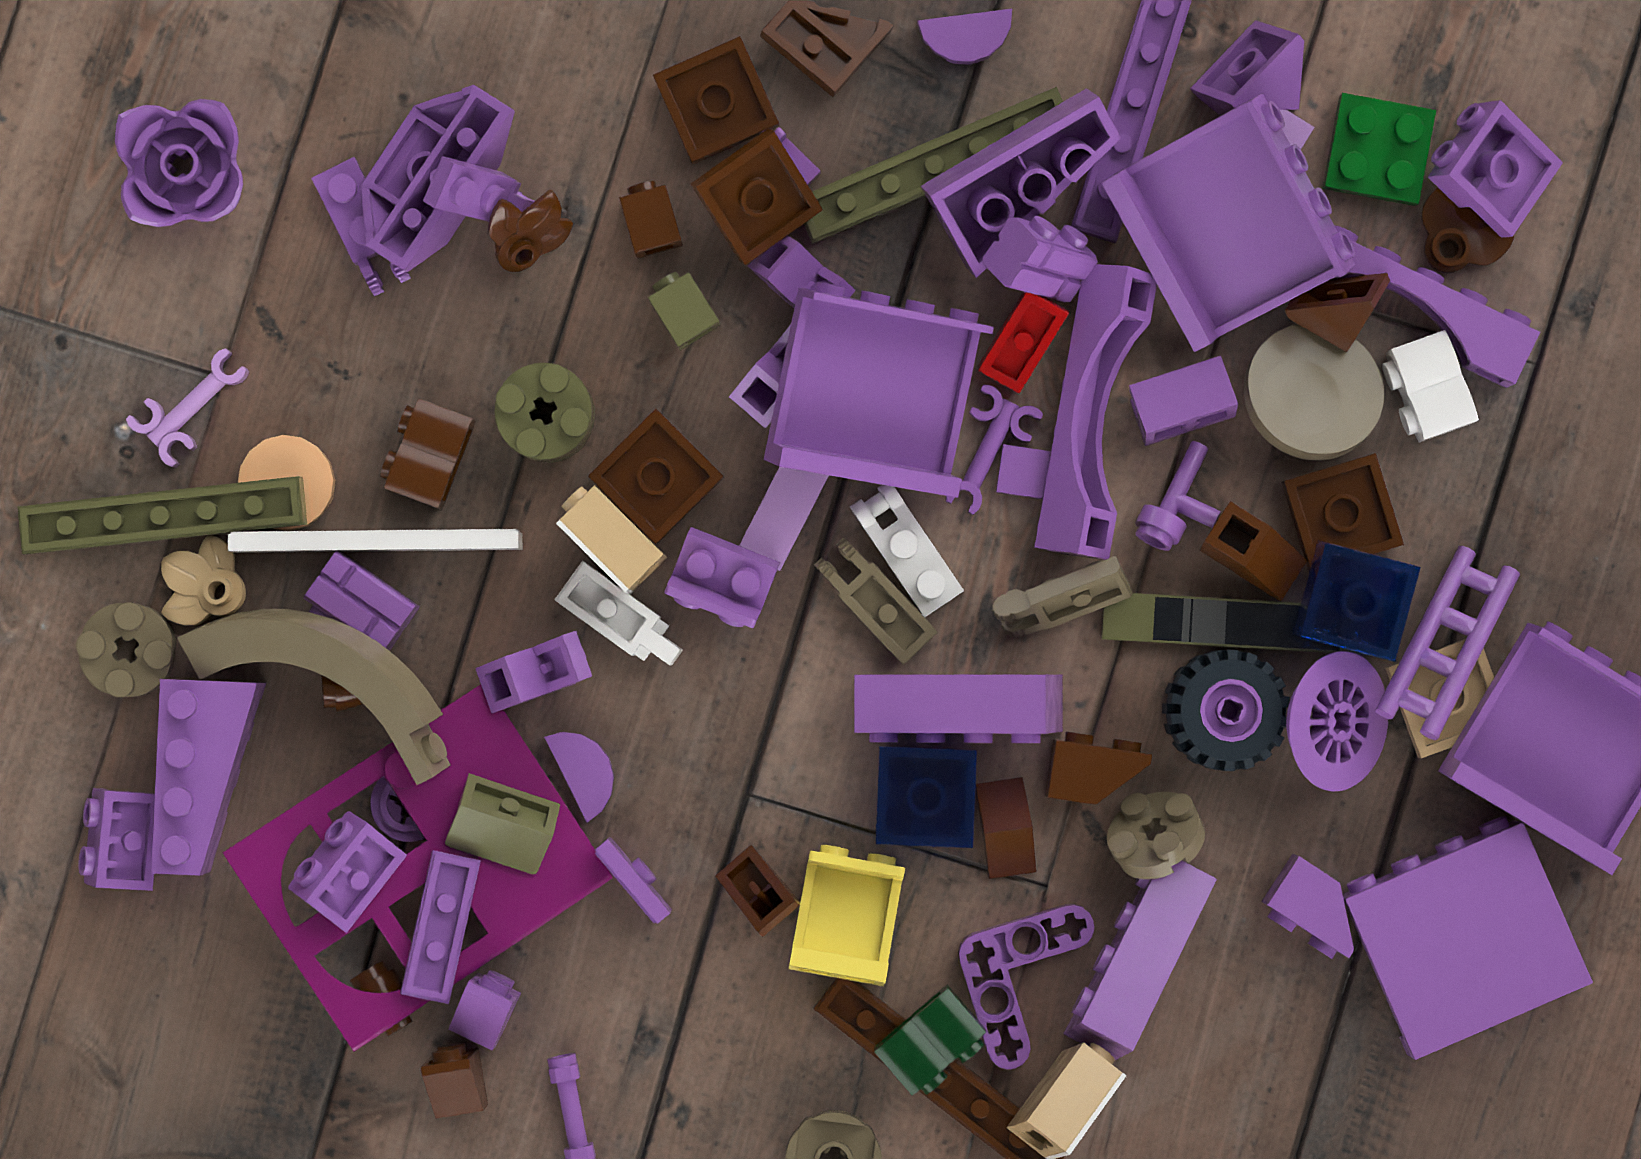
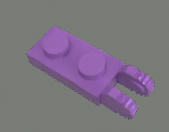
[311,157,411,296]

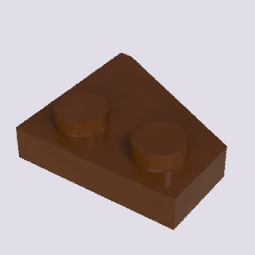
[760,0,893,97]

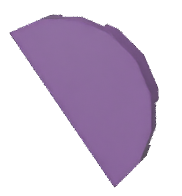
[917,9,1012,65]
[544,732,614,823]

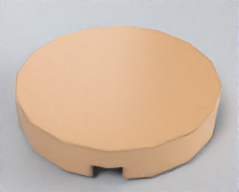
[238,435,336,531]

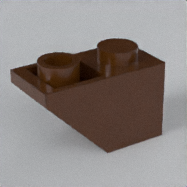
[1199,501,1307,602]
[1045,731,1152,805]
[421,1042,488,1119]

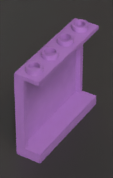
[1102,93,1355,352]
[764,282,994,498]
[1438,621,1641,875]
[1342,816,1593,1060]

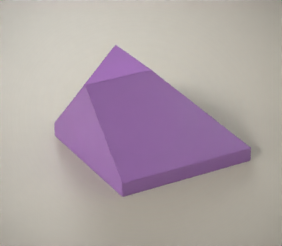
[1190,20,1304,116]

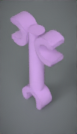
[126,348,249,468]

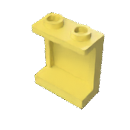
[788,845,905,986]

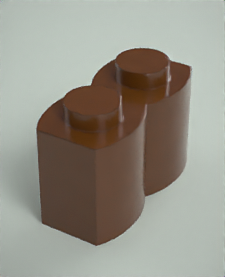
[380,398,476,511]

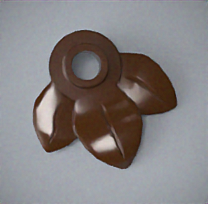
[1421,188,1514,273]
[488,189,573,272]

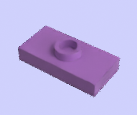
[595,837,672,924]

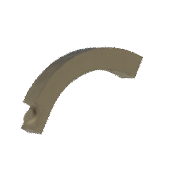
[177,609,451,785]

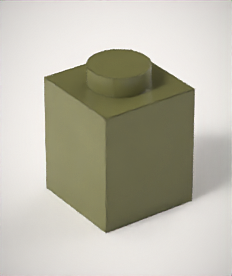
[648,272,721,351]

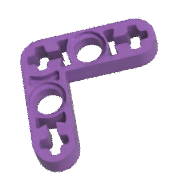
[958,904,1094,1069]

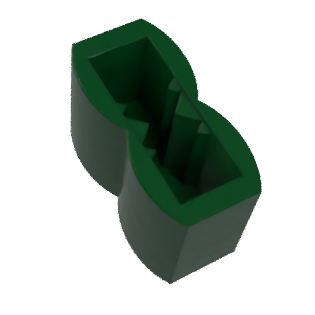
[874,984,986,1096]

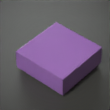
[996,444,1051,500]

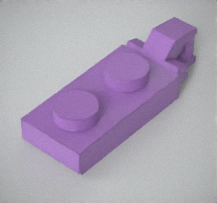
[423,156,535,222]

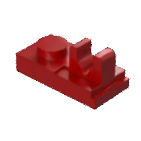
[978,292,1069,394]

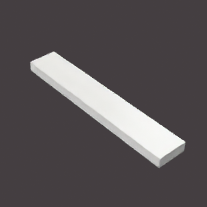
[228,529,523,553]

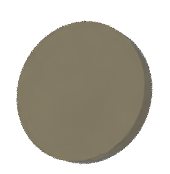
[1243,324,1384,461]

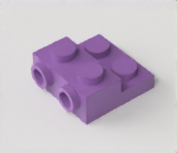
[1428,100,1563,238]

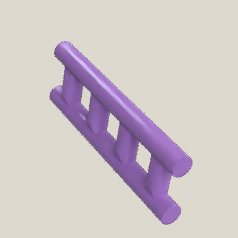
[1375,546,1520,740]

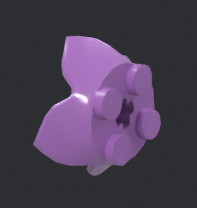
[115,99,243,227]

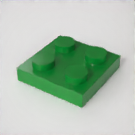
[1322,92,1436,206]

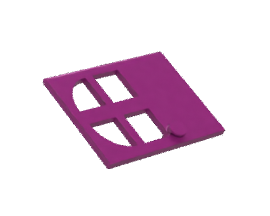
[222,684,613,1052]

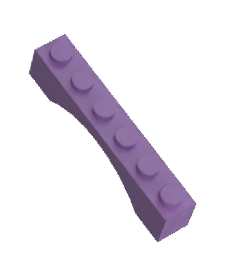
[1334,225,1540,388]
[1034,264,1157,560]

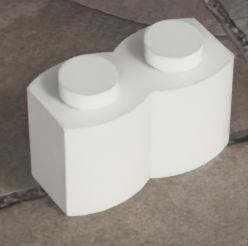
[1382,330,1479,443]

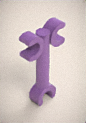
[946,385,1043,515]

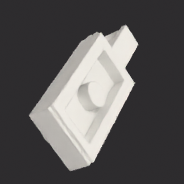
[554,561,683,665]

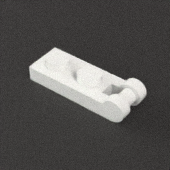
[849,485,964,617]

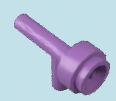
[1135,441,1221,551]

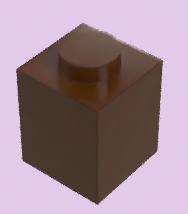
[619,181,683,259]

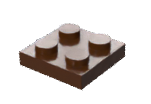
[653,36,779,165]
[690,128,823,265]
[588,409,724,545]
[1281,453,1404,573]

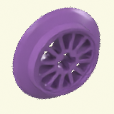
[1286,651,1388,791]

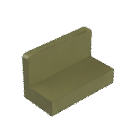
[445,773,560,874]

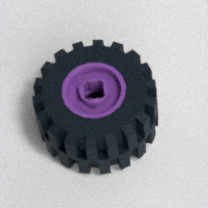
[1162,650,1290,771]

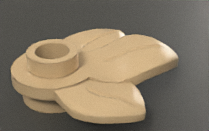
[161,535,246,626]

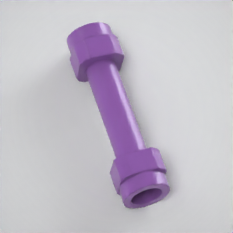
[547,1053,596,1159]

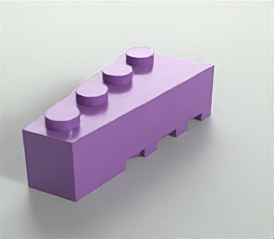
[921,88,1121,278]
[854,674,1063,743]
[151,679,266,876]
[1063,860,1217,1060]

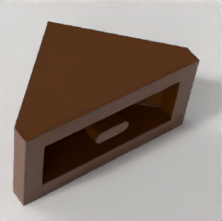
[1285,273,1390,352]
[975,777,1037,879]
[715,845,800,937]

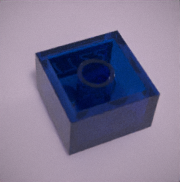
[1293,540,1421,662]
[875,745,977,848]

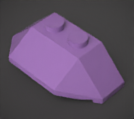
[361,85,515,272]

